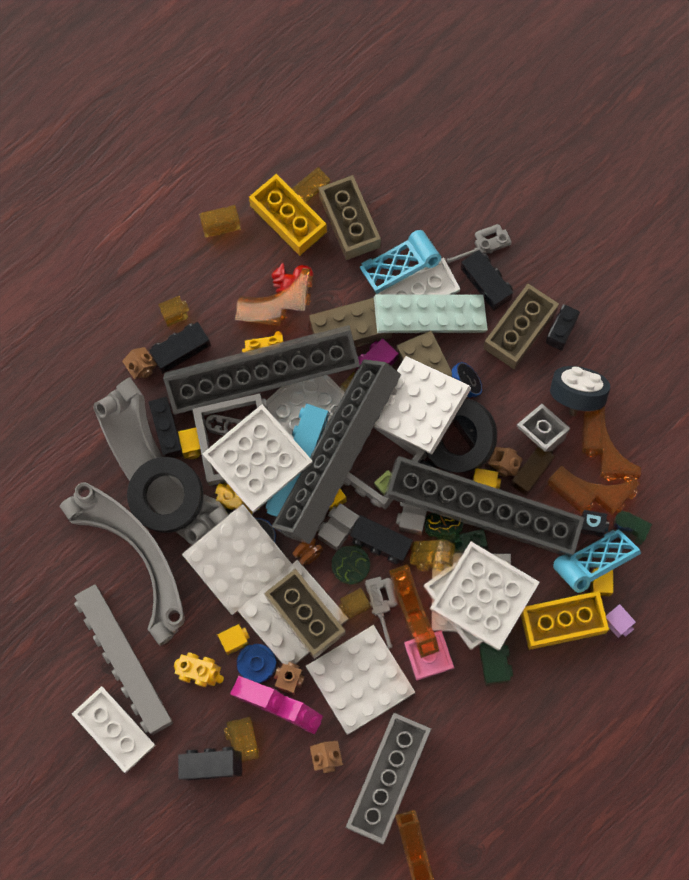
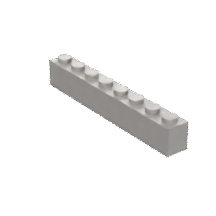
[74,584,173,736]

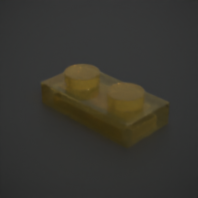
[292,167,330,203]

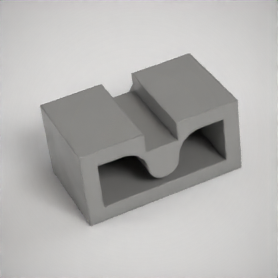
[396,502,427,536]
[317,503,359,551]

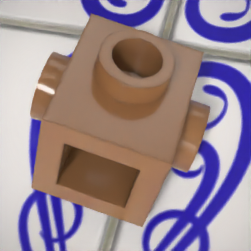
[122,347,157,379]
[488,447,523,477]
[274,662,304,695]
[310,741,343,773]

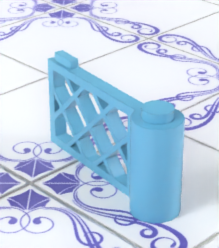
[360,230,441,294]
[553,529,641,593]

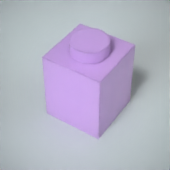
[606,604,635,638]

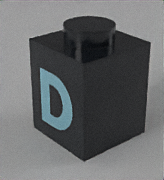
[580,510,609,537]

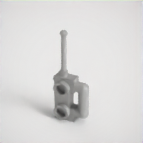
[446,224,511,263]
[365,577,398,649]

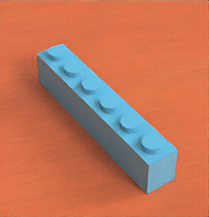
[266,403,330,517]

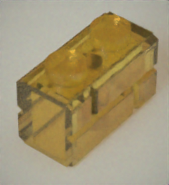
[199,205,241,238]
[410,540,455,571]
[224,717,260,763]

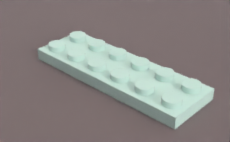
[374,294,487,333]

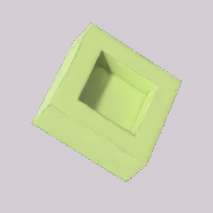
[374,470,391,495]

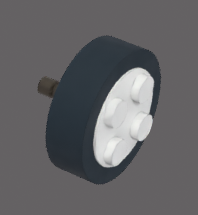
[550,366,610,416]

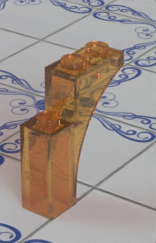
[236,268,313,326]
[581,406,641,482]
[547,465,640,515]
[389,564,440,658]
[395,810,434,880]

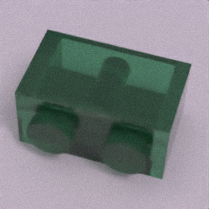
[479,643,513,686]

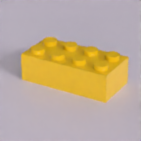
[249,174,327,256]
[521,591,609,650]

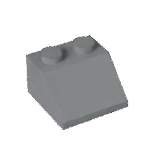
[517,404,570,452]

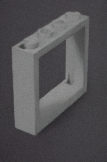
[193,394,268,486]
[343,426,427,510]

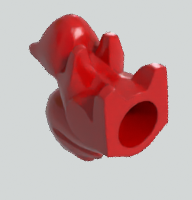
[271,263,314,300]

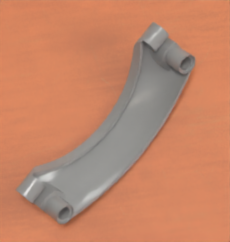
[93,377,229,545]
[59,483,185,646]

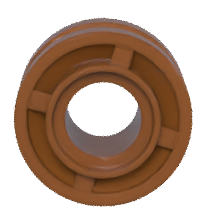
[293,538,323,566]

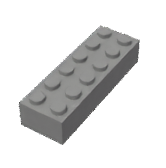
[346,713,431,845]

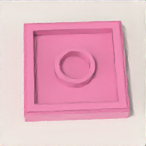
[404,630,454,681]

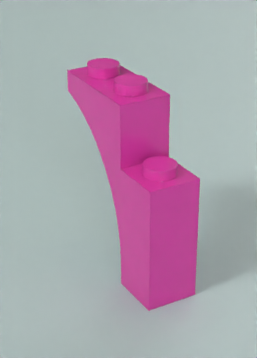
[230,676,323,734]

